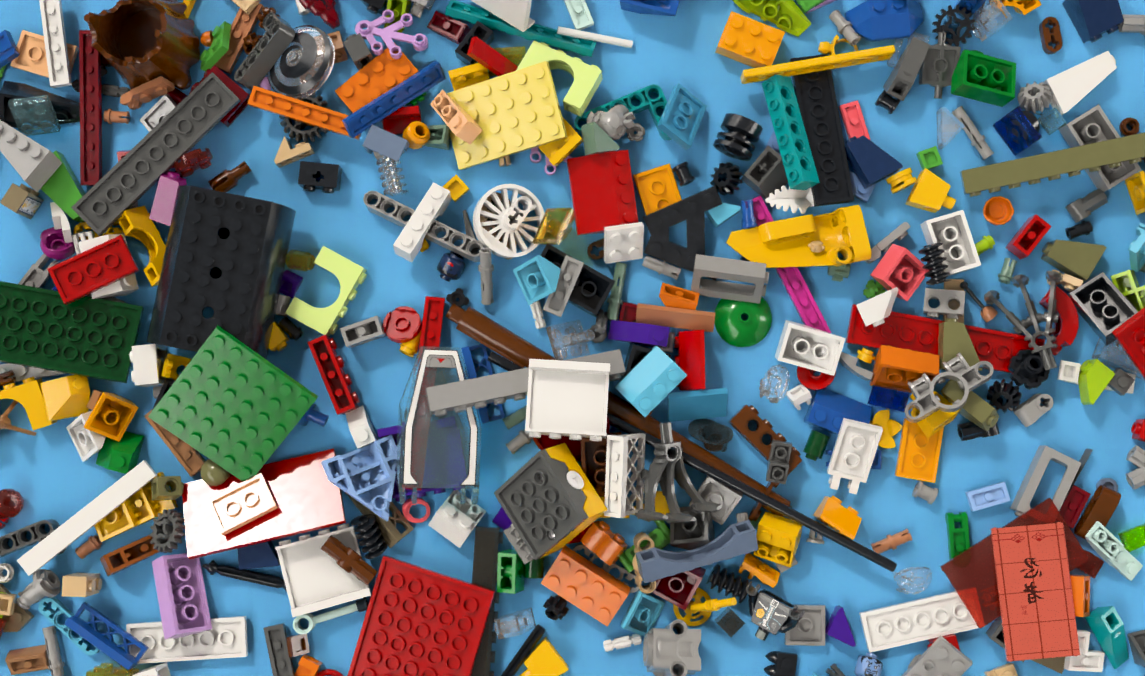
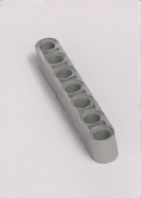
[363,191,484,262]

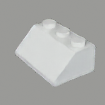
[78,234,139,299]

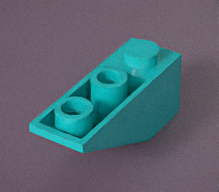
[1085,606,1129,669]

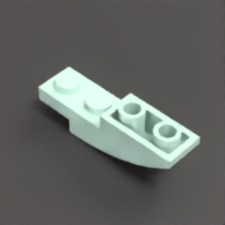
[1085,521,1143,581]

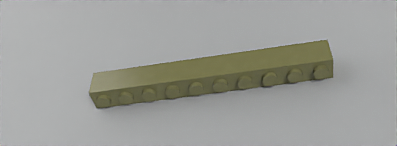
[960,132,1145,197]

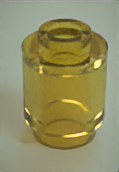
[286,250,315,271]

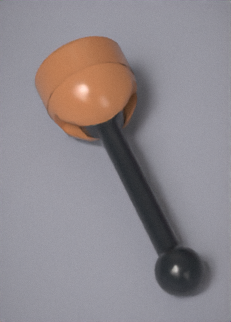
[960,282,998,323]

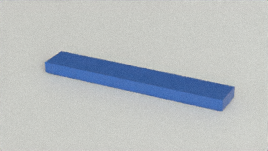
[342,61,446,138]

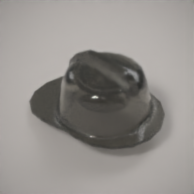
[688,419,733,452]

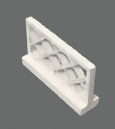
[604,433,646,518]

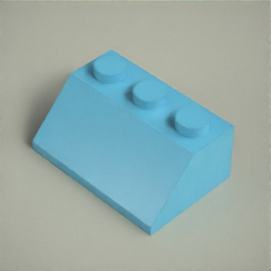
[615,346,687,417]

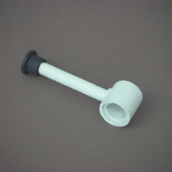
[293,597,368,634]

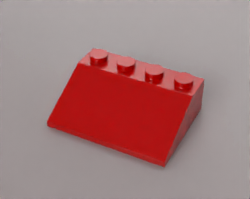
[567,150,638,235]

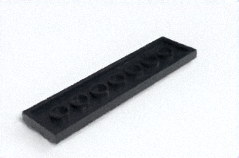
[789,54,854,207]

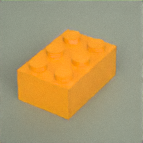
[715,11,785,68]

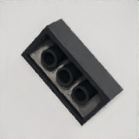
[540,243,615,317]

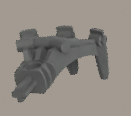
[984,271,1063,371]
[635,422,722,523]

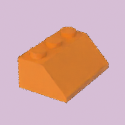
[870,345,939,393]

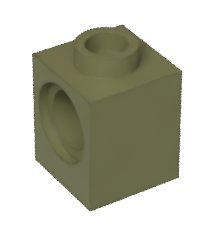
[151,476,184,501]

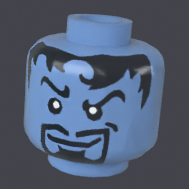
[854,653,883,676]

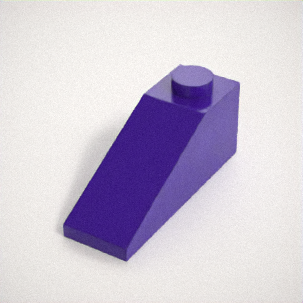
[608,320,670,348]

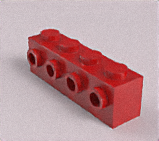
[307,335,360,415]

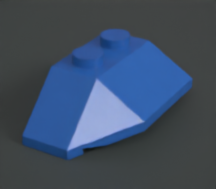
[845,0,924,42]

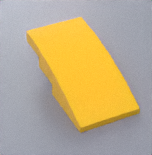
[94,472,178,542]

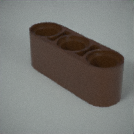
[1074,485,1121,540]

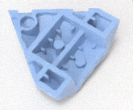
[321,435,399,522]

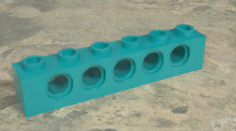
[762,74,820,190]

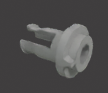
[16,569,61,610]

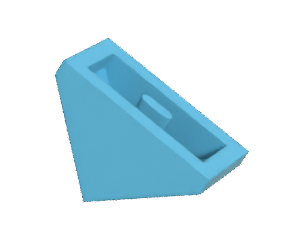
[705,203,741,228]

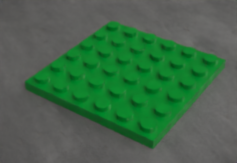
[148,325,318,482]

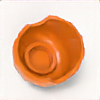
[983,196,1014,226]

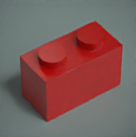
[1005,214,1052,259]

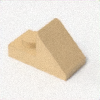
[274,136,315,168]

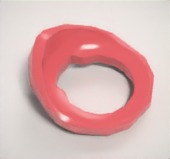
[402,497,431,523]

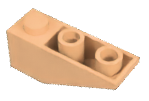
[430,90,482,144]

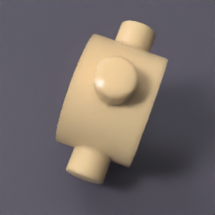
[808,241,825,252]

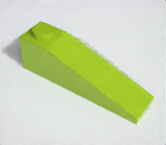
[732,0,811,37]

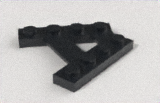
[643,185,722,281]

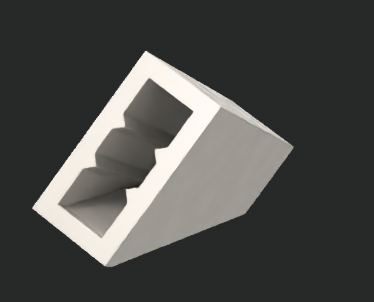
[1043,51,1117,118]

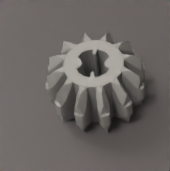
[1017,81,1052,114]

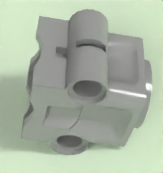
[643,619,701,676]

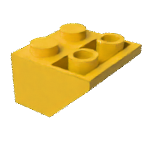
[753,511,803,568]

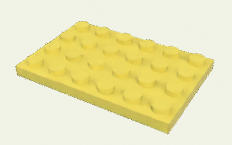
[447,61,567,170]

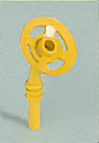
[673,588,737,626]

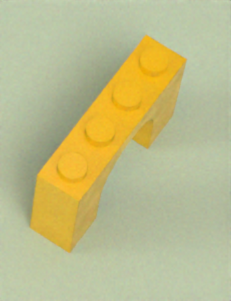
[0,376,57,430]

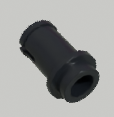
[1065,220,1093,240]
[278,317,303,341]

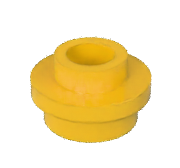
[857,347,876,364]

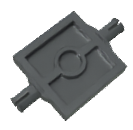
[919,32,961,99]

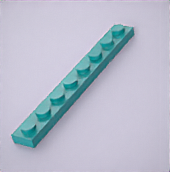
[445,0,596,57]

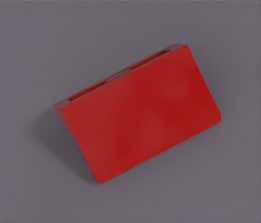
[383,106,421,135]

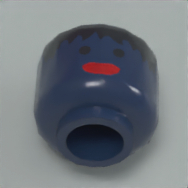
[437,251,465,282]

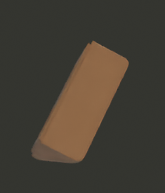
[5,645,49,675]

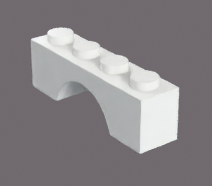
[393,182,451,263]

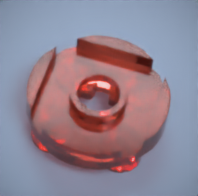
[174,148,213,177]

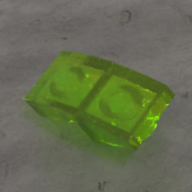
[1118,523,1145,552]

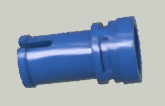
[741,200,757,228]

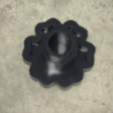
[1007,349,1050,389]

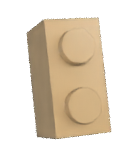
[62,573,102,597]

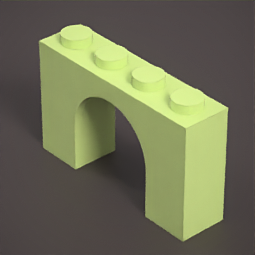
[516,41,603,117]
[285,246,367,336]

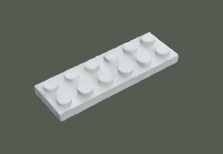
[859,587,985,653]
[126,616,248,664]

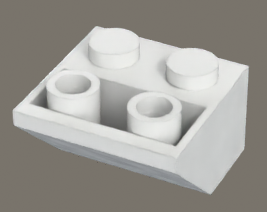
[428,490,486,548]

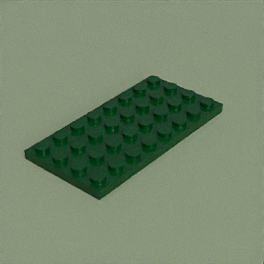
[0,281,144,383]

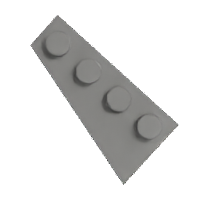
[0,120,62,192]

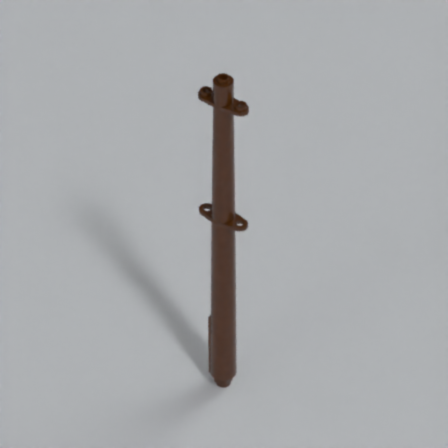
[446,303,792,521]

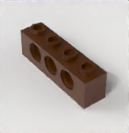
[728,405,802,476]

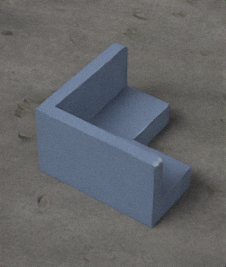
[362,125,410,162]

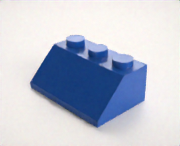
[804,388,872,435]

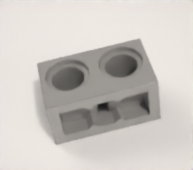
[923,288,966,319]

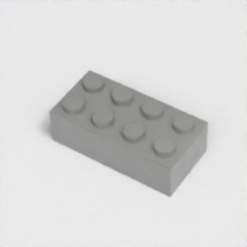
[1058,104,1141,192]

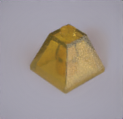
[532,208,575,245]

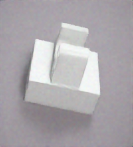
[785,384,812,410]

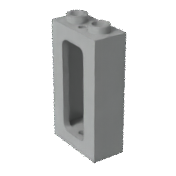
[691,254,769,304]
[1010,445,1081,525]

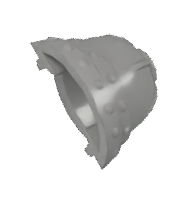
[587,104,635,140]

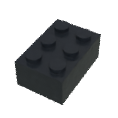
[1069,272,1138,346]

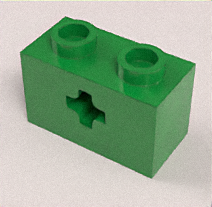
[497,549,525,594]

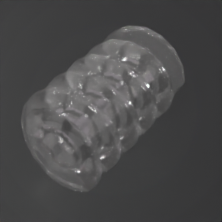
[376,156,408,196]

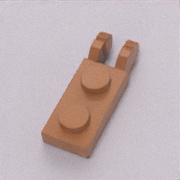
[120,76,175,110]

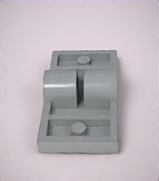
[902,635,972,676]

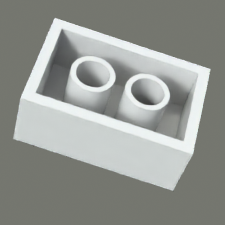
[920,210,981,276]

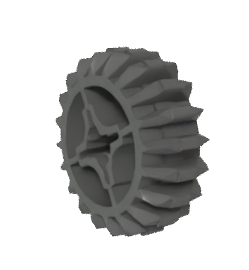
[279,92,331,143]

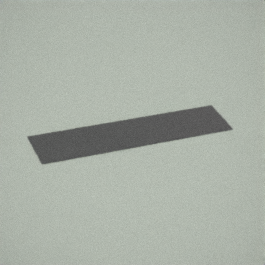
[1065,449,1093,499]

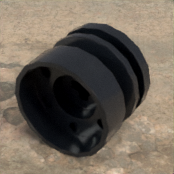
[713,113,763,161]

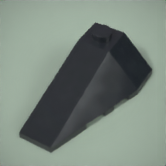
[0,81,80,128]

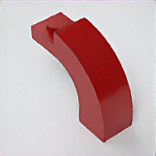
[1039,286,1079,356]

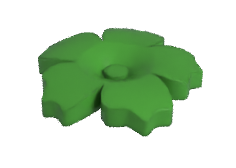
[863,280,886,299]

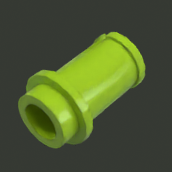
[975,235,995,256]

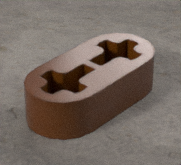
[1039,17,1062,54]

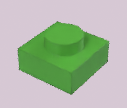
[916,146,943,170]

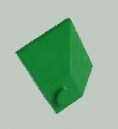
[96,431,145,474]

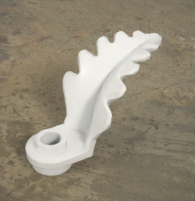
[765,185,814,214]

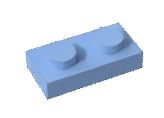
[965,482,1011,511]

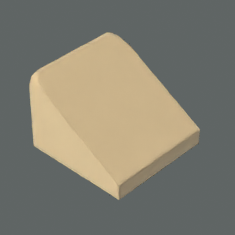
[0,593,17,616]

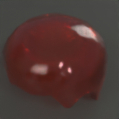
[0,488,24,519]

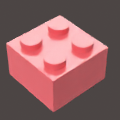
[870,244,929,301]

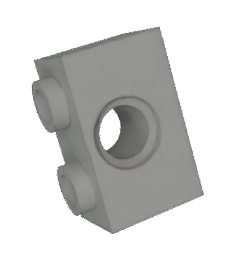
[340,316,386,348]

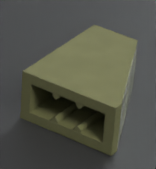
[1041,239,1107,281]
[938,319,982,371]
[941,379,999,432]

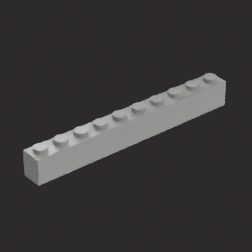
[425,349,626,417]

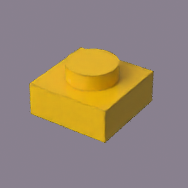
[443,175,470,202]

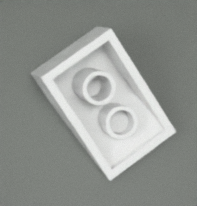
[775,320,846,376]

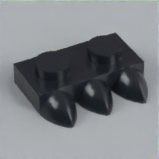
[764,651,798,676]

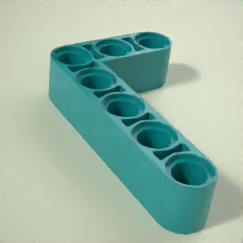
[574,84,672,141]

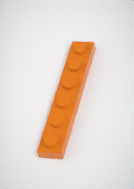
[247,86,361,140]

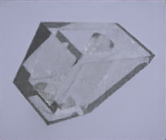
[494,608,536,639]

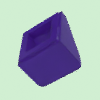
[280,270,303,299]

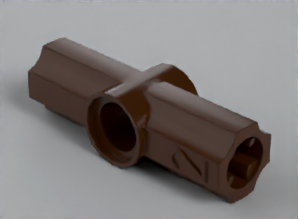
[321,535,378,585]

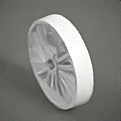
[473,184,546,258]

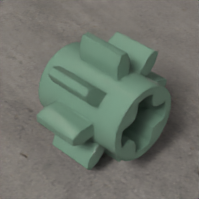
[828,257,850,282]

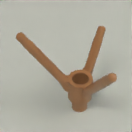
[0,400,36,436]

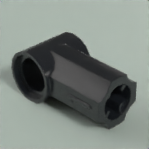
[957,422,1000,441]

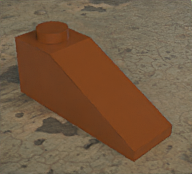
[100,535,159,577]

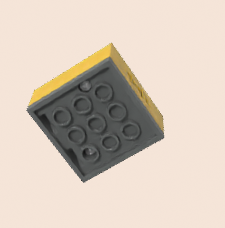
[494,443,608,560]

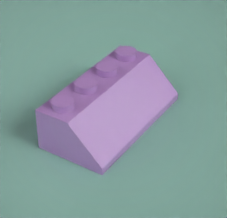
[152,553,212,640]

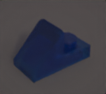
[867,385,910,413]

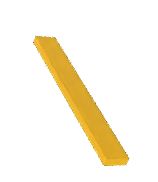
[740,45,895,84]

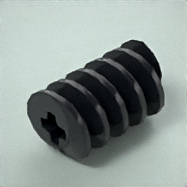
[919,242,951,285]
[351,514,387,559]
[706,564,749,604]

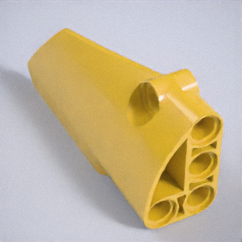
[726,205,871,268]

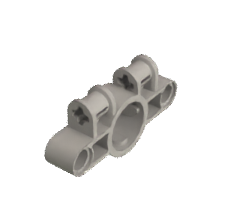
[905,353,994,423]

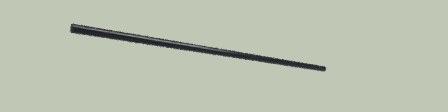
[487,352,897,572]

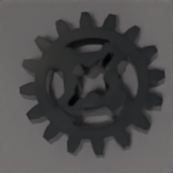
[932,5,975,47]

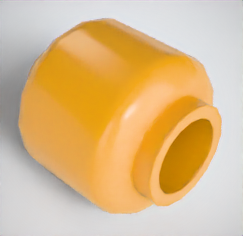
[402,121,430,149]

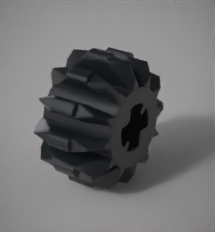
[710,162,743,195]
[986,379,1022,413]

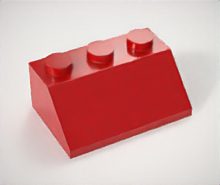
[674,330,706,391]

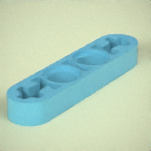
[39,597,101,655]

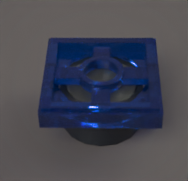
[993,106,1042,156]

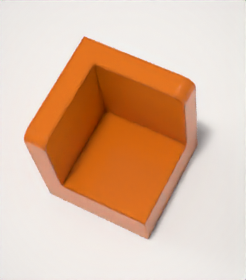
[295,654,323,676]

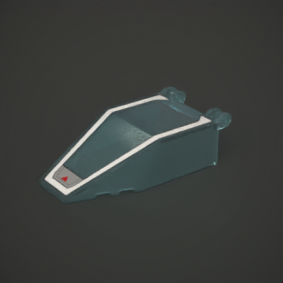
[396,346,481,504]

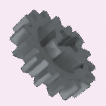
[149,509,186,553]

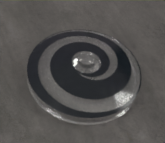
[267,25,335,100]

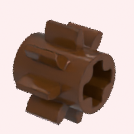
[242,32,262,55]

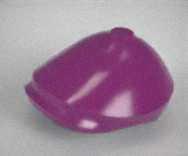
[40,227,75,260]

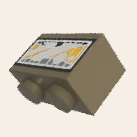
[0,183,44,219]

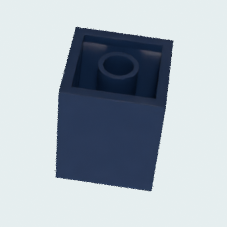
[1062,0,1124,43]

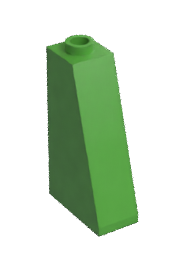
[41,151,85,223]

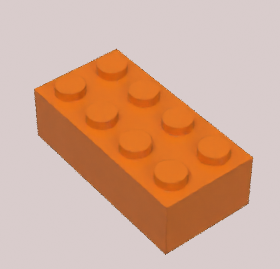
[335,43,419,113]
[540,545,631,626]

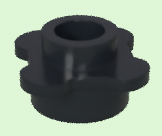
[446,288,469,307]

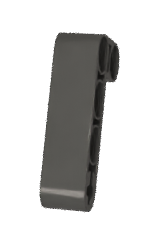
[234,12,295,90]
[0,519,66,558]

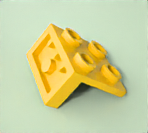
[448,63,490,91]
[538,118,583,167]

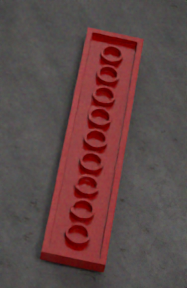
[846,304,1045,373]

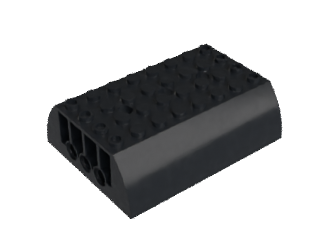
[147,185,296,360]

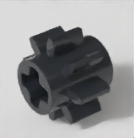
[543,595,569,620]

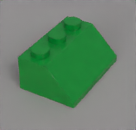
[951,50,1016,107]

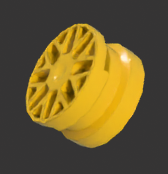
[886,168,917,194]

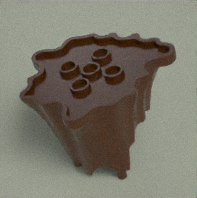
[84,0,201,90]

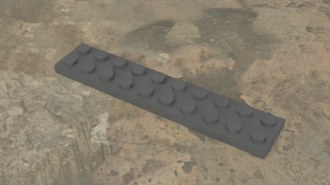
[71,72,241,236]

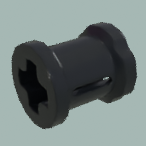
[875,90,900,114]
[672,162,696,187]

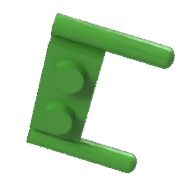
[618,521,670,573]

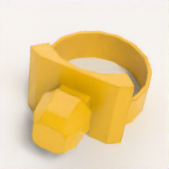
[818,35,858,56]

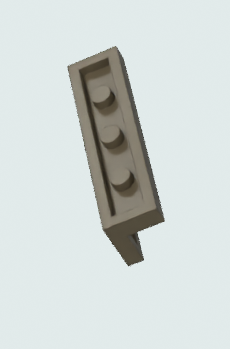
[346,493,414,548]

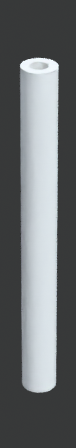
[557,26,633,48]

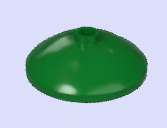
[714,296,772,347]

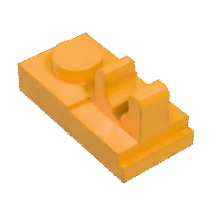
[738,553,780,588]

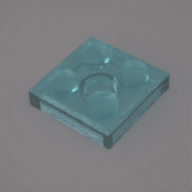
[8,95,61,136]

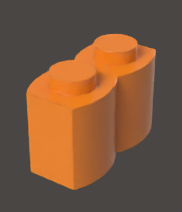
[580,521,628,566]

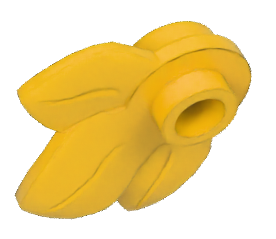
[870,410,903,448]

